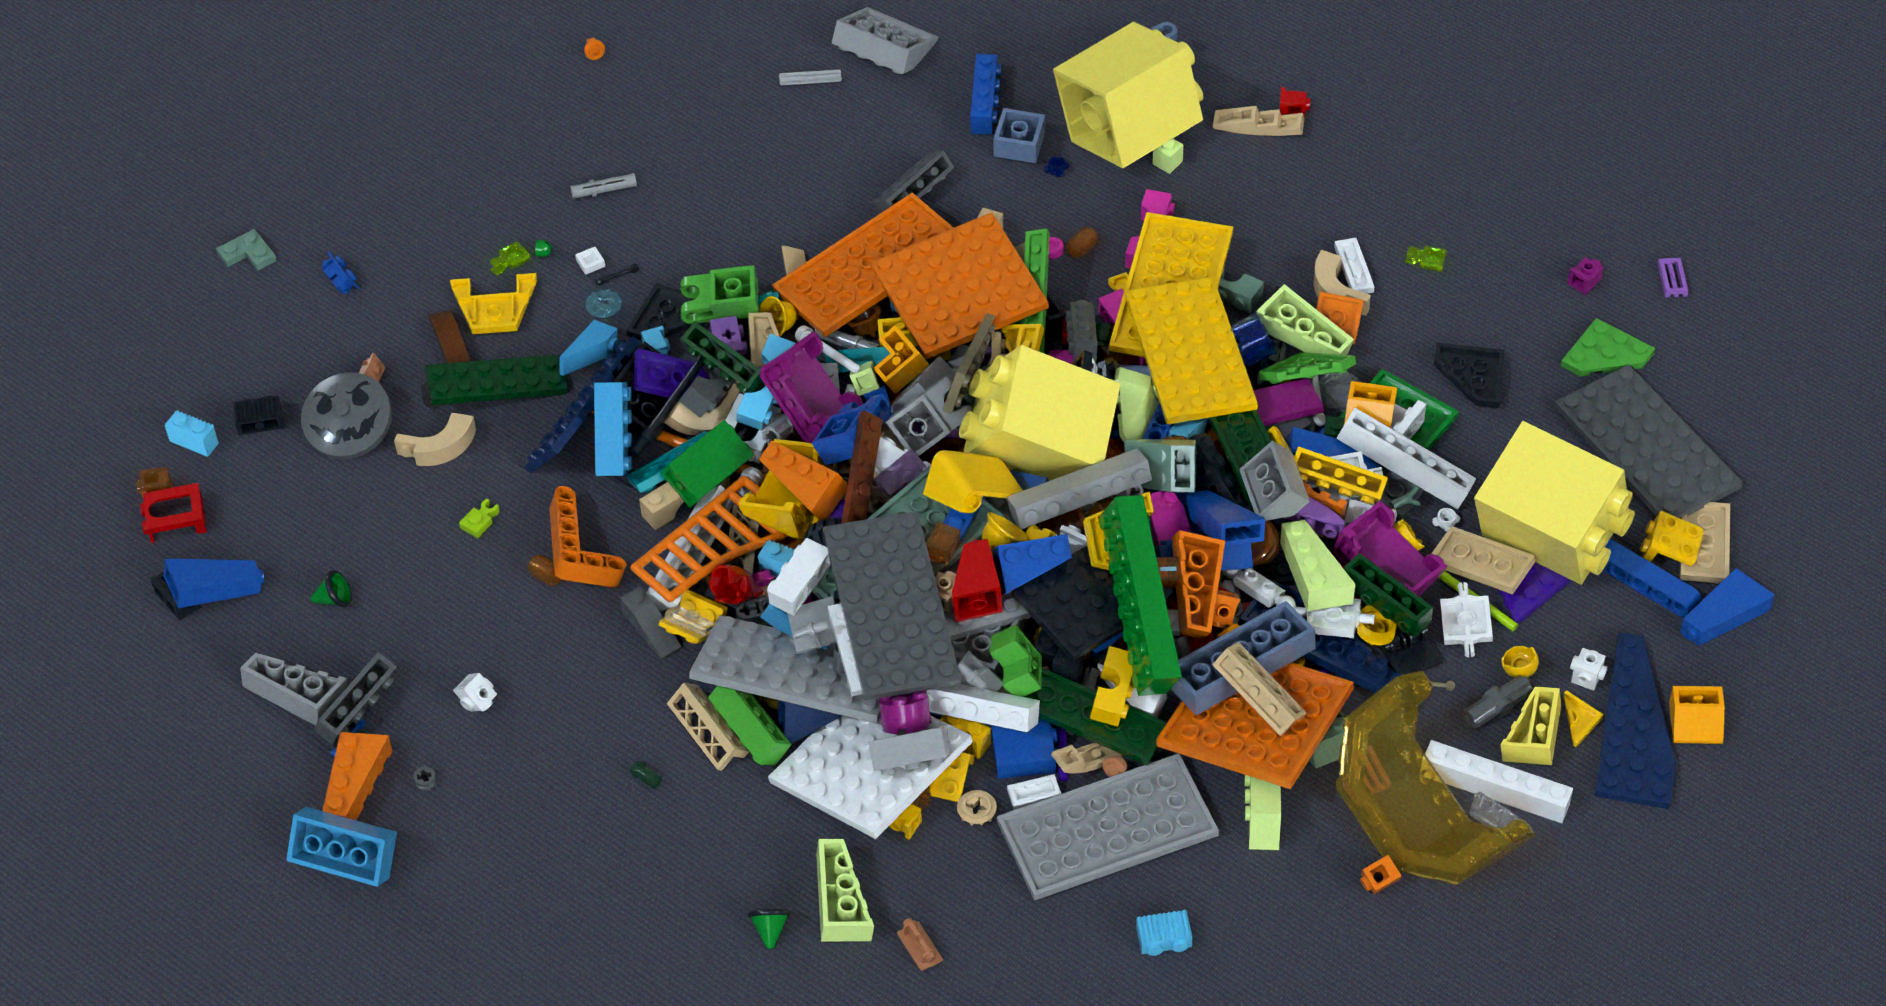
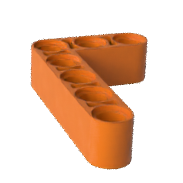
[549,486,627,587]

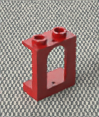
[140,483,207,543]

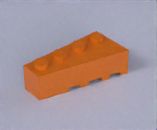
[759,440,848,520]
[1172,530,1225,639]
[322,732,393,820]

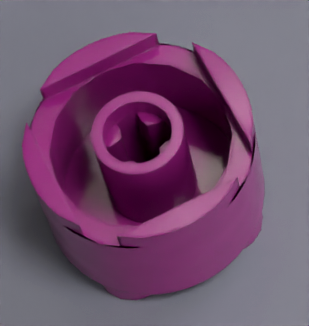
[879,690,931,734]

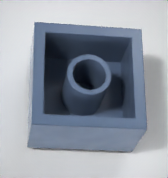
[993,108,1045,163]

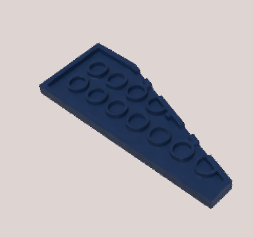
[524,336,639,473]
[1238,579,1421,711]
[1595,632,1676,809]

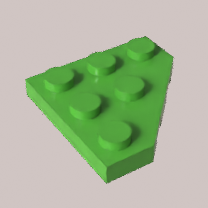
[1561,318,1655,376]
[1259,352,1356,384]

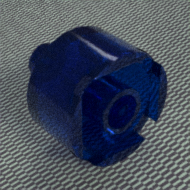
[1231,312,1277,365]

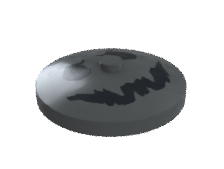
[301,372,392,460]

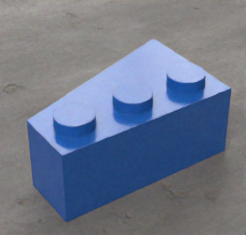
[991,534,1072,596]

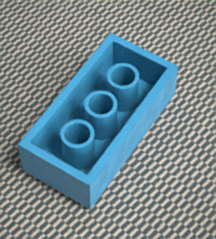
[594,382,632,476]
[286,807,397,887]

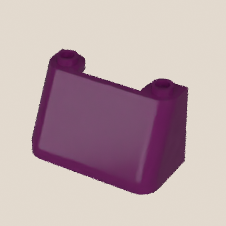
[760,331,864,443]
[1333,500,1447,596]

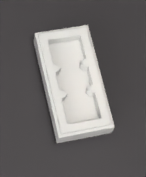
[1007,774,1061,810]

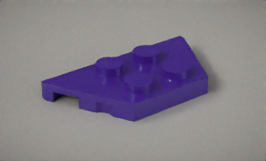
[1497,562,1572,624]

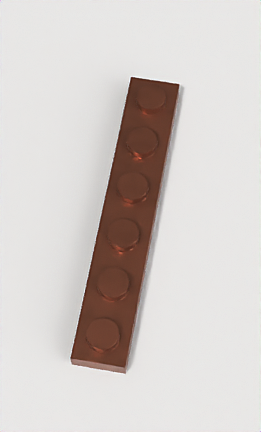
[841,411,883,524]

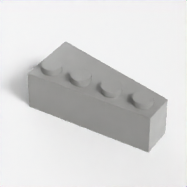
[240,653,348,726]

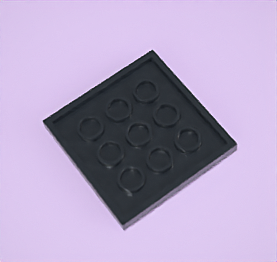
[1011,546,1124,662]

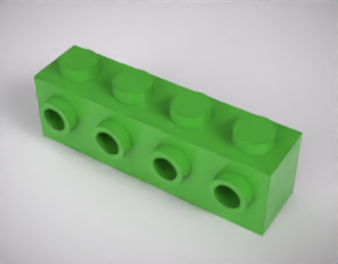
[708,685,792,766]

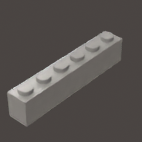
[1006,448,1152,529]

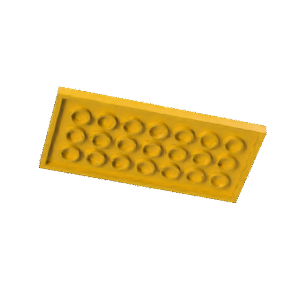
[1109,212,1233,357]
[1125,276,1258,425]

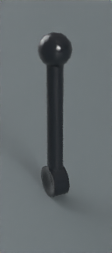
[595,264,639,285]

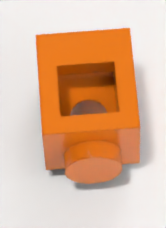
[1212,589,1240,628]
[1360,855,1401,895]

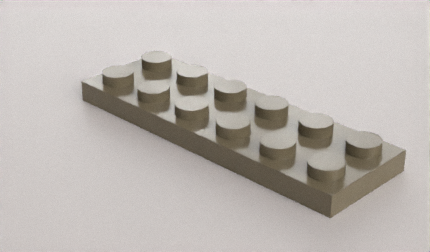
[943,313,996,414]

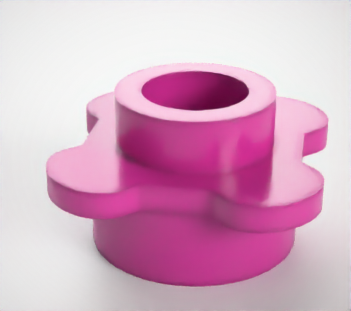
[752,569,775,587]

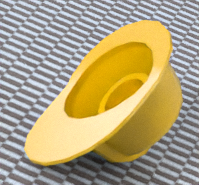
[1357,605,1396,646]

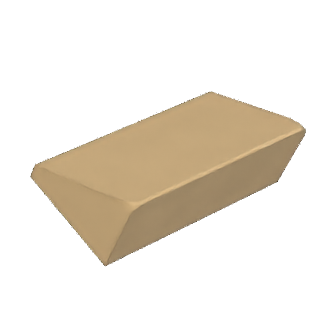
[782,246,806,275]

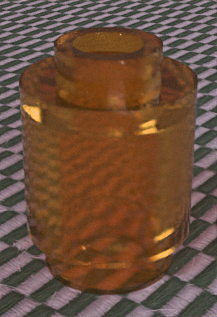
[1066,227,1098,258]
[528,555,562,586]

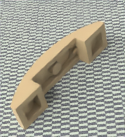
[1051,742,1125,773]

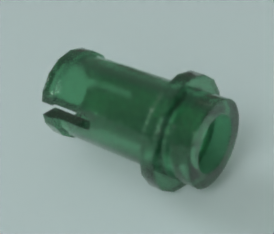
[630,761,662,789]

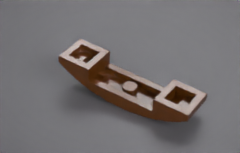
[429,309,470,363]

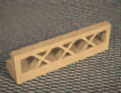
[1212,642,1307,736]
[667,683,750,771]

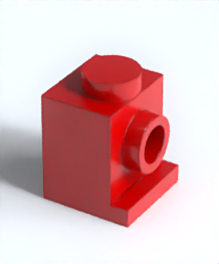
[1280,87,1311,118]

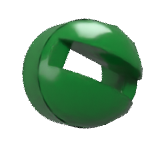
[535,239,552,257]

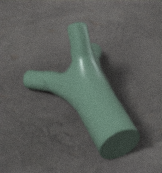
[1390,485,1421,509]

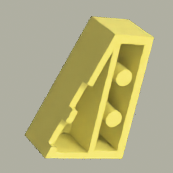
[1500,687,1561,765]

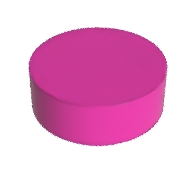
[1049,237,1064,259]

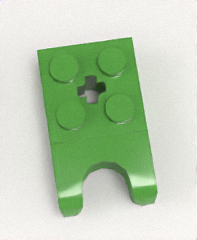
[680,265,759,324]

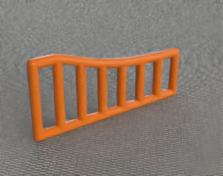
[630,476,787,602]

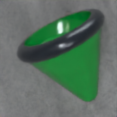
[310,570,352,607]
[748,908,790,949]

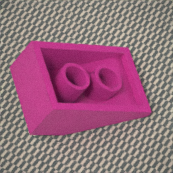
[1149,491,1191,547]

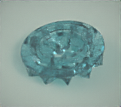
[586,288,621,318]

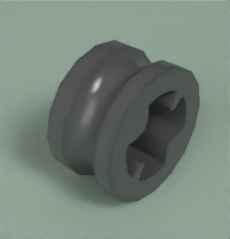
[413,766,437,791]

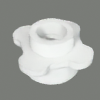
[1432,508,1460,532]

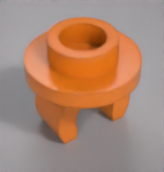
[584,37,605,60]

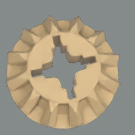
[957,790,997,826]

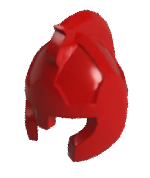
[709,565,764,604]

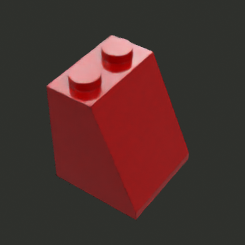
[952,539,1003,622]

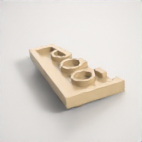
[748,313,779,366]

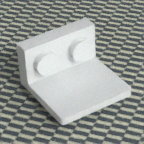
[1391,400,1426,439]

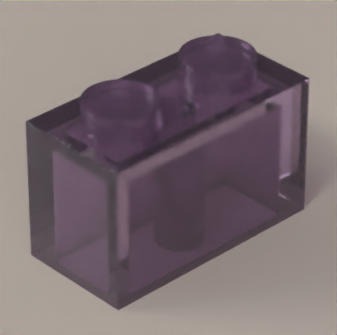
[875,449,927,500]

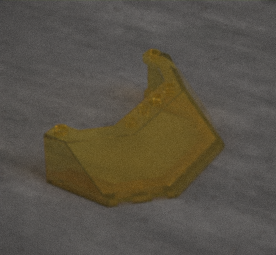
[1336,671,1536,885]

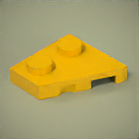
[1001,324,1045,353]

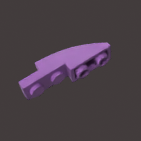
[1284,496,1345,539]

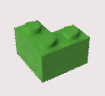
[989,625,1042,697]

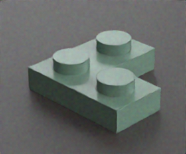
[216,229,277,271]

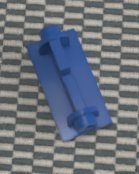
[322,251,360,294]

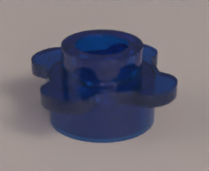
[1044,156,1069,177]

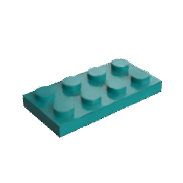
[626,431,708,493]

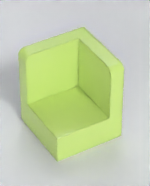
[850,361,880,396]

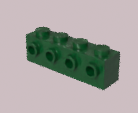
[681,321,765,394]
[1344,553,1433,638]

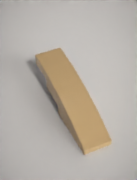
[1213,106,1305,136]

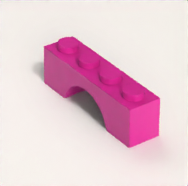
[1125,189,1175,269]

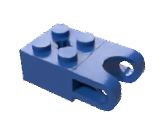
[812,394,891,465]

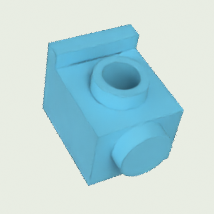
[641,326,670,356]

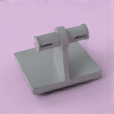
[788,596,836,654]
[957,651,1003,692]

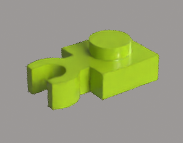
[459,499,500,538]

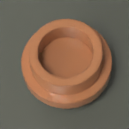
[1103,755,1127,777]

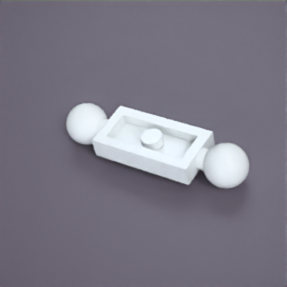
[1223,568,1296,609]

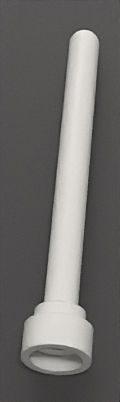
[795,325,860,373]

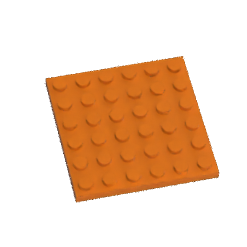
[871,212,1049,360]
[1156,663,1354,789]

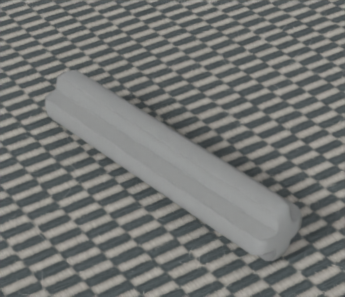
[779,69,842,86]

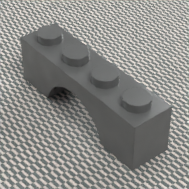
[679,365,733,418]

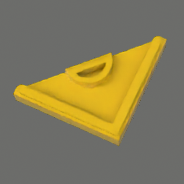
[1563,690,1603,747]

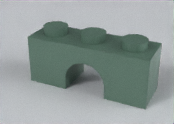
[1218,265,1264,314]

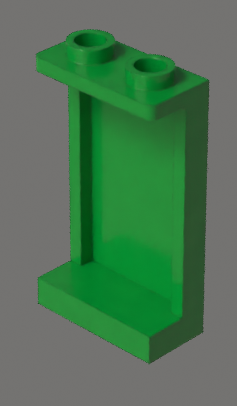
[660,419,754,508]

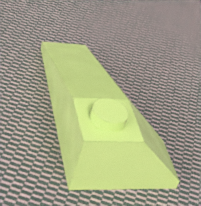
[1114,367,1159,444]

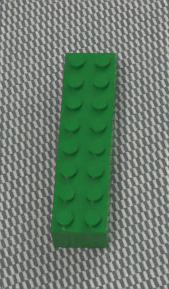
[1099,495,1182,696]

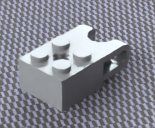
[884,376,973,458]

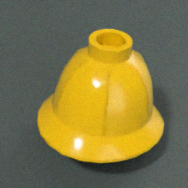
[759,296,800,337]
[982,512,1027,553]

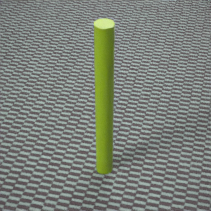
[1438,571,1518,632]

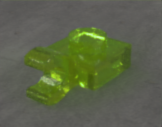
[490,241,530,276]
[1405,245,1447,272]

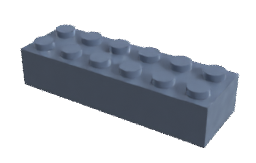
[1171,601,1316,715]

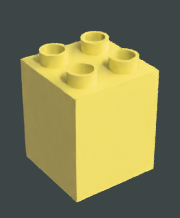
[1053,22,1203,168]
[959,345,1121,481]
[1474,421,1635,585]

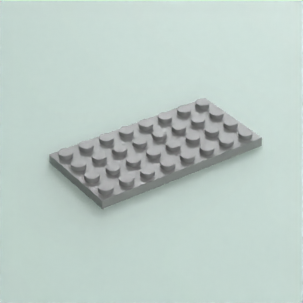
[689,615,881,723]
[997,753,1219,901]

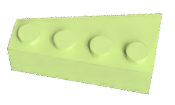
[1280,520,1355,611]

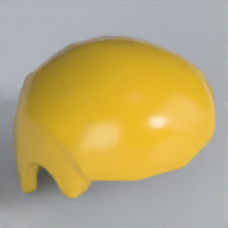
[1393,519,1425,551]
[1501,646,1539,678]

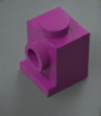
[1567,257,1603,295]

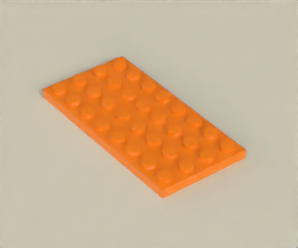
[772,193,953,337]

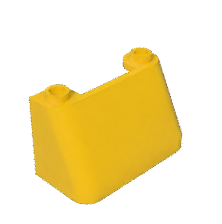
[739,439,833,539]
[923,450,1023,513]

